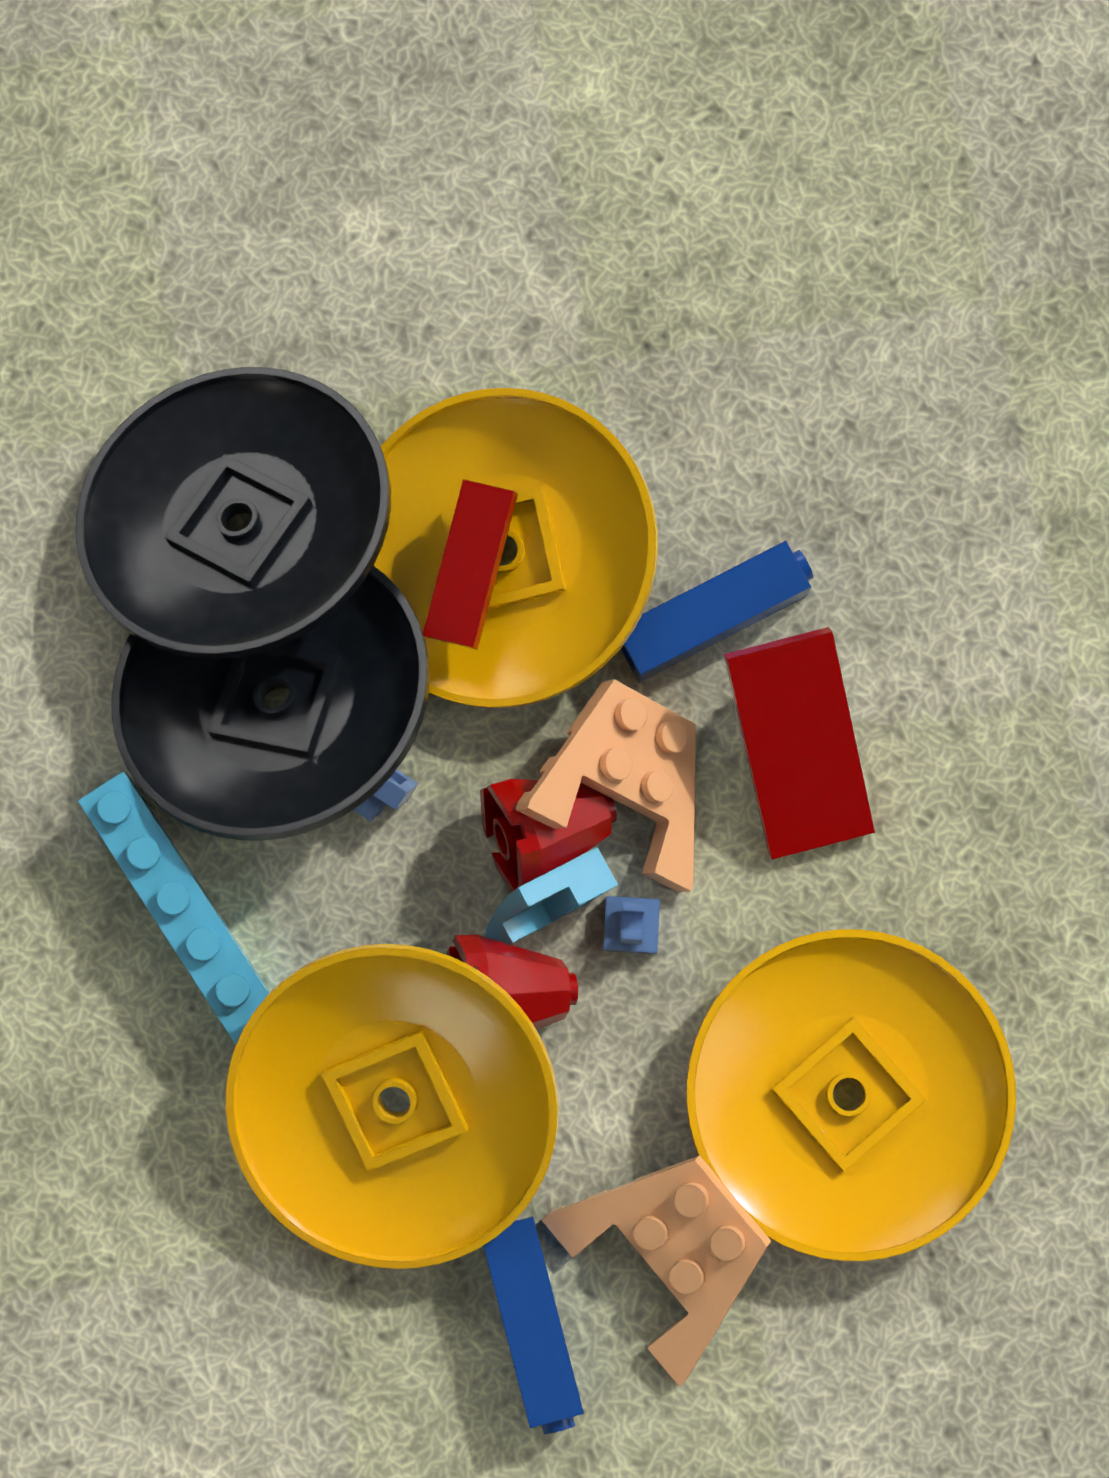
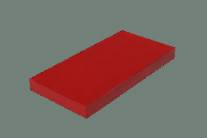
[724,627,875,860]

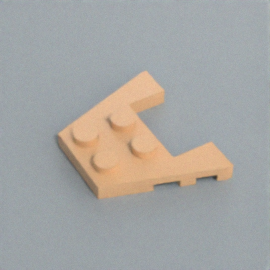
[516,679,696,893]
[541,1155,771,1387]

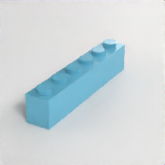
[78,771,270,1045]

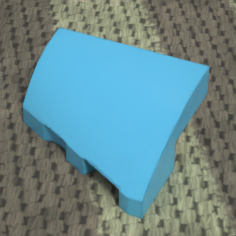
[484,847,618,945]

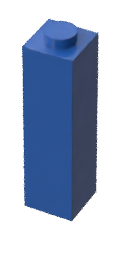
[621,541,813,683]
[484,1216,584,1434]

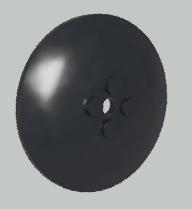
[75,367,391,659]
[111,565,430,841]

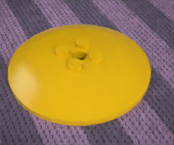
[374,388,658,708]
[686,929,1016,1261]
[225,944,559,1269]

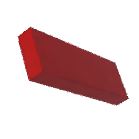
[423,479,518,650]

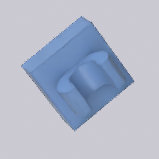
[354,769,419,822]
[603,896,660,954]

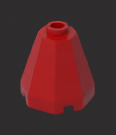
[480,779,617,893]
[447,934,578,1030]

